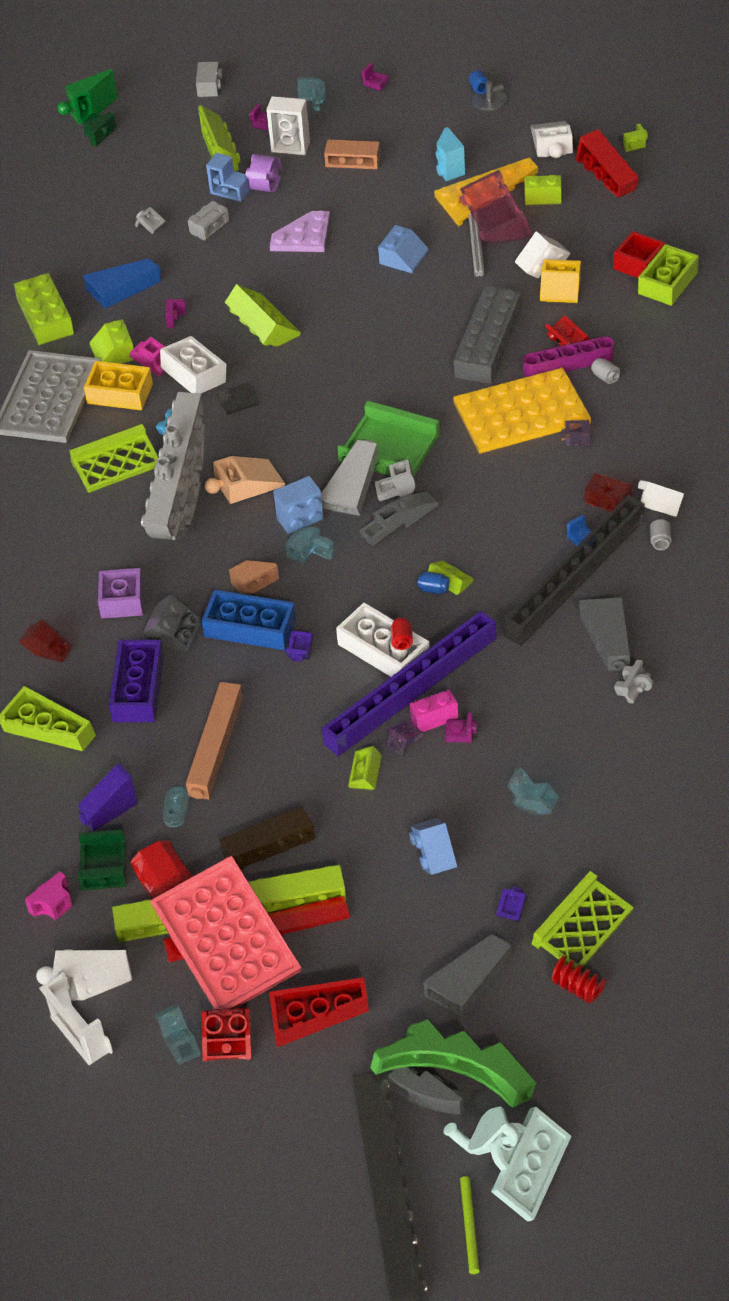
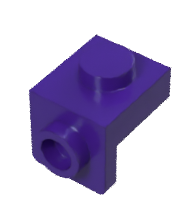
[285,631,313,662]

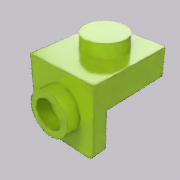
[623,124,648,152]

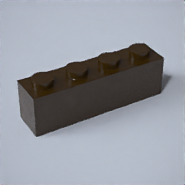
[219,806,315,869]

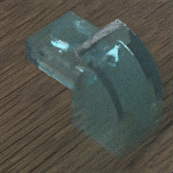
[297,77,326,111]
[285,527,335,564]
[507,768,559,815]
[155,1004,201,1065]

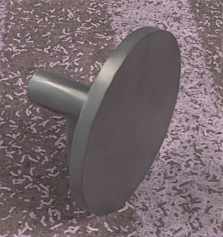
[472,81,507,112]

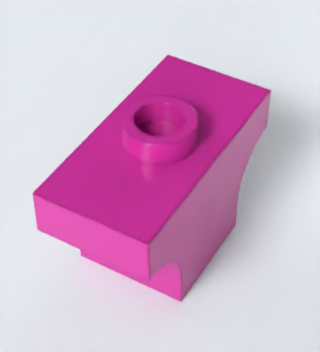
[130,336,165,377]
[25,871,72,920]

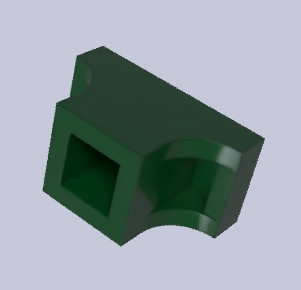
[83,112,117,147]

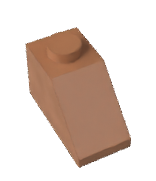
[229,560,279,595]

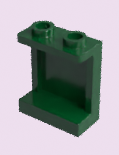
[78,829,126,891]

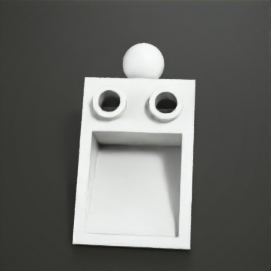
[530,121,573,158]
[36,949,132,1001]

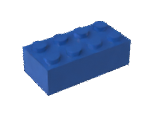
[202,590,297,650]

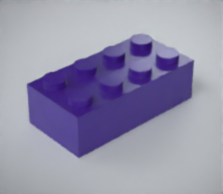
[109,640,164,722]

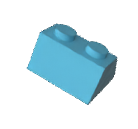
[436,127,465,181]

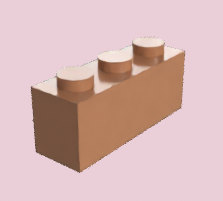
[324,140,381,169]

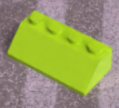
[198,105,241,171]
[225,284,301,347]

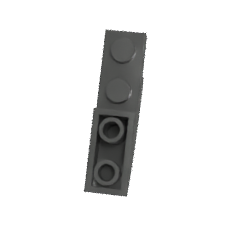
[359,492,439,546]
[384,1067,464,1115]

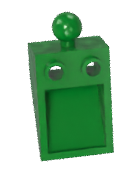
[57,69,118,124]

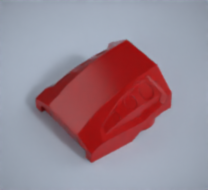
[130,841,192,899]
[202,1008,251,1061]

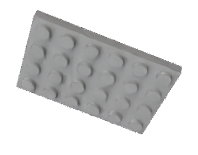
[0,350,101,443]

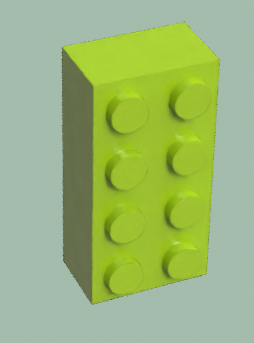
[14,273,74,345]

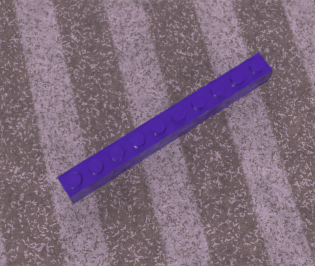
[322,611,497,756]

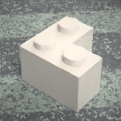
[515,231,570,278]

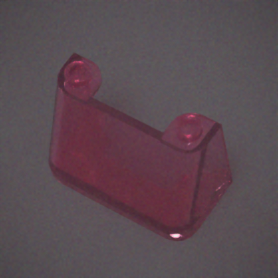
[459,170,532,244]

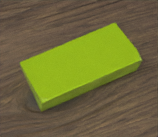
[428,560,474,595]
[348,746,382,790]

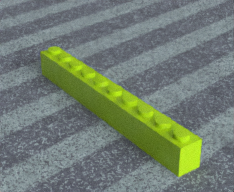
[112,865,346,943]

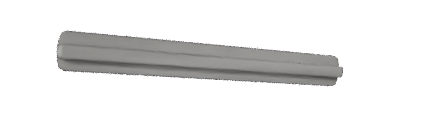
[469,212,484,277]

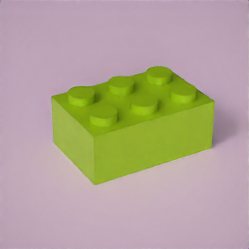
[638,244,699,306]

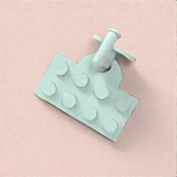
[444,1106,571,1221]

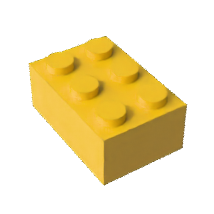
[84,361,153,410]

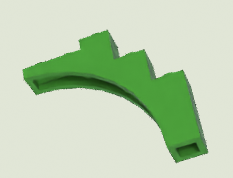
[370,1019,536,1108]

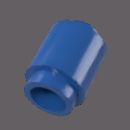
[469,70,488,94]
[418,571,450,595]

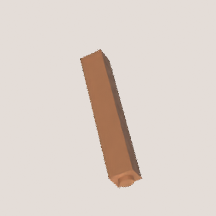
[186,682,243,800]

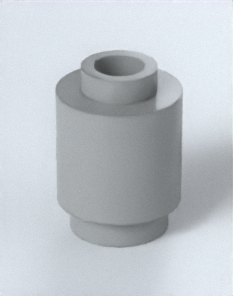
[591,358,620,384]
[650,519,671,550]

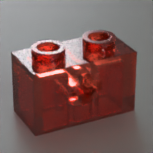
[585,473,632,515]

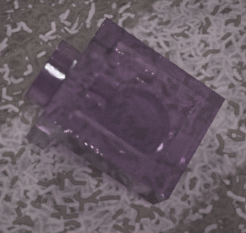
[386,722,423,756]

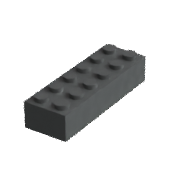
[454,286,521,384]

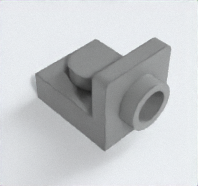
[135,207,166,234]

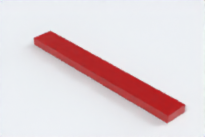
[163,895,350,963]

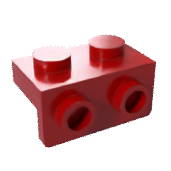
[545,315,590,347]

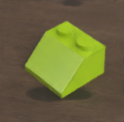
[524,175,561,205]
[90,319,134,364]

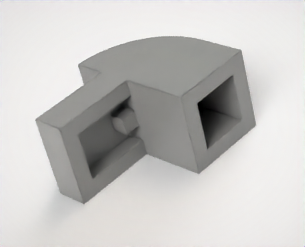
[375,459,415,501]

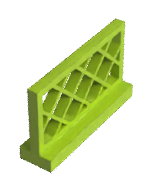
[69,424,158,493]
[531,871,634,969]

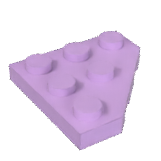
[270,210,330,252]

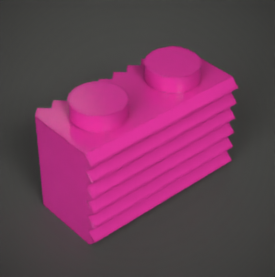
[410,689,459,734]

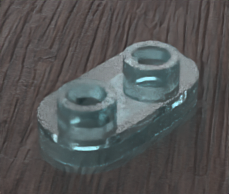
[162,787,189,827]

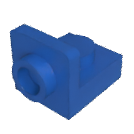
[567,515,599,551]

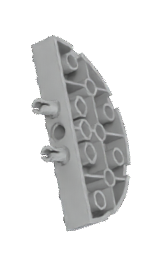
[141,392,205,540]

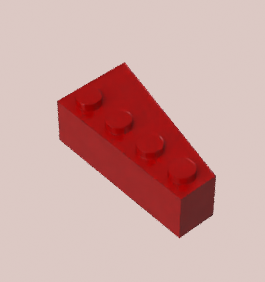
[575,129,639,198]
[269,977,369,1048]

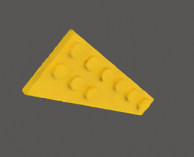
[434,157,538,227]

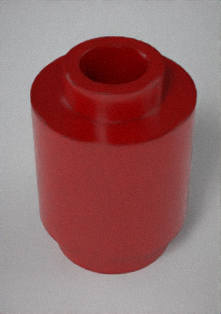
[390,618,413,650]

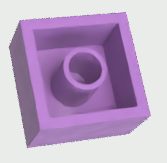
[98,568,143,619]

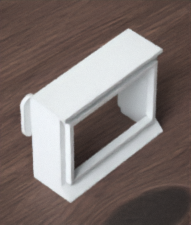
[39,971,113,1065]

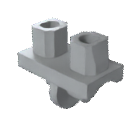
[614,660,653,703]

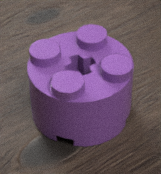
[246,154,282,192]

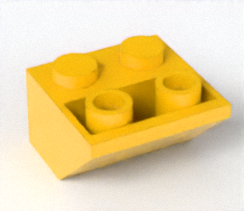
[540,259,581,303]

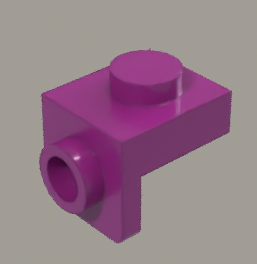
[361,63,389,91]

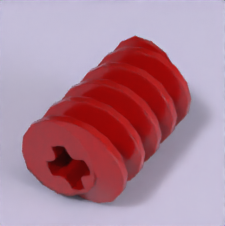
[552,955,606,1004]

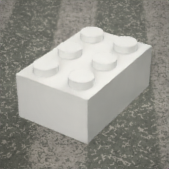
[267,96,310,155]
[160,336,226,394]

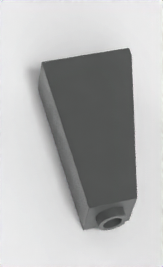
[579,597,630,671]
[423,934,512,1019]

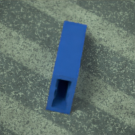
[83,258,161,309]

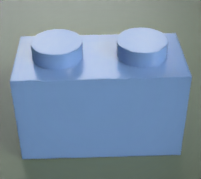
[378,225,429,273]

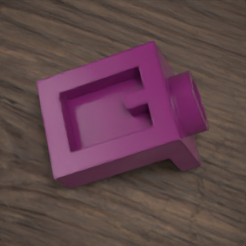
[249,104,269,131]
[165,299,186,329]
[445,713,477,743]

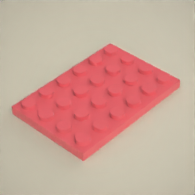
[150,856,302,1009]

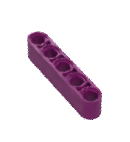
[523,337,614,377]

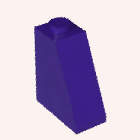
[78,764,138,832]

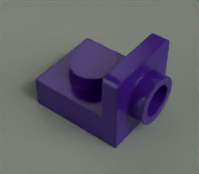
[496,887,528,922]

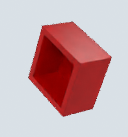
[614,231,665,278]

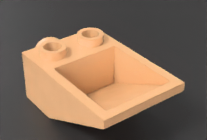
[205,456,285,504]

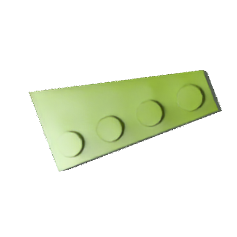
[0,686,96,751]

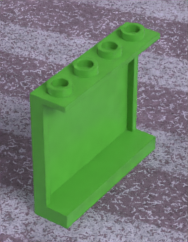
[337,401,440,476]

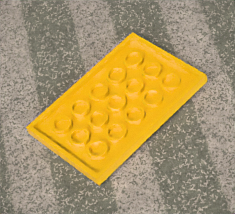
[453,367,591,454]

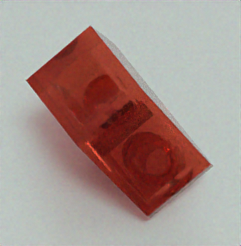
[19,620,73,662]

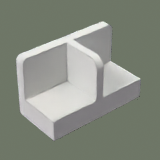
[638,480,684,517]

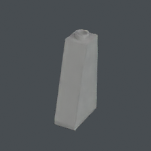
[321,440,380,516]

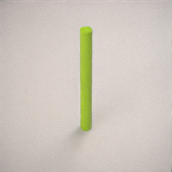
[460,1176,479,1274]

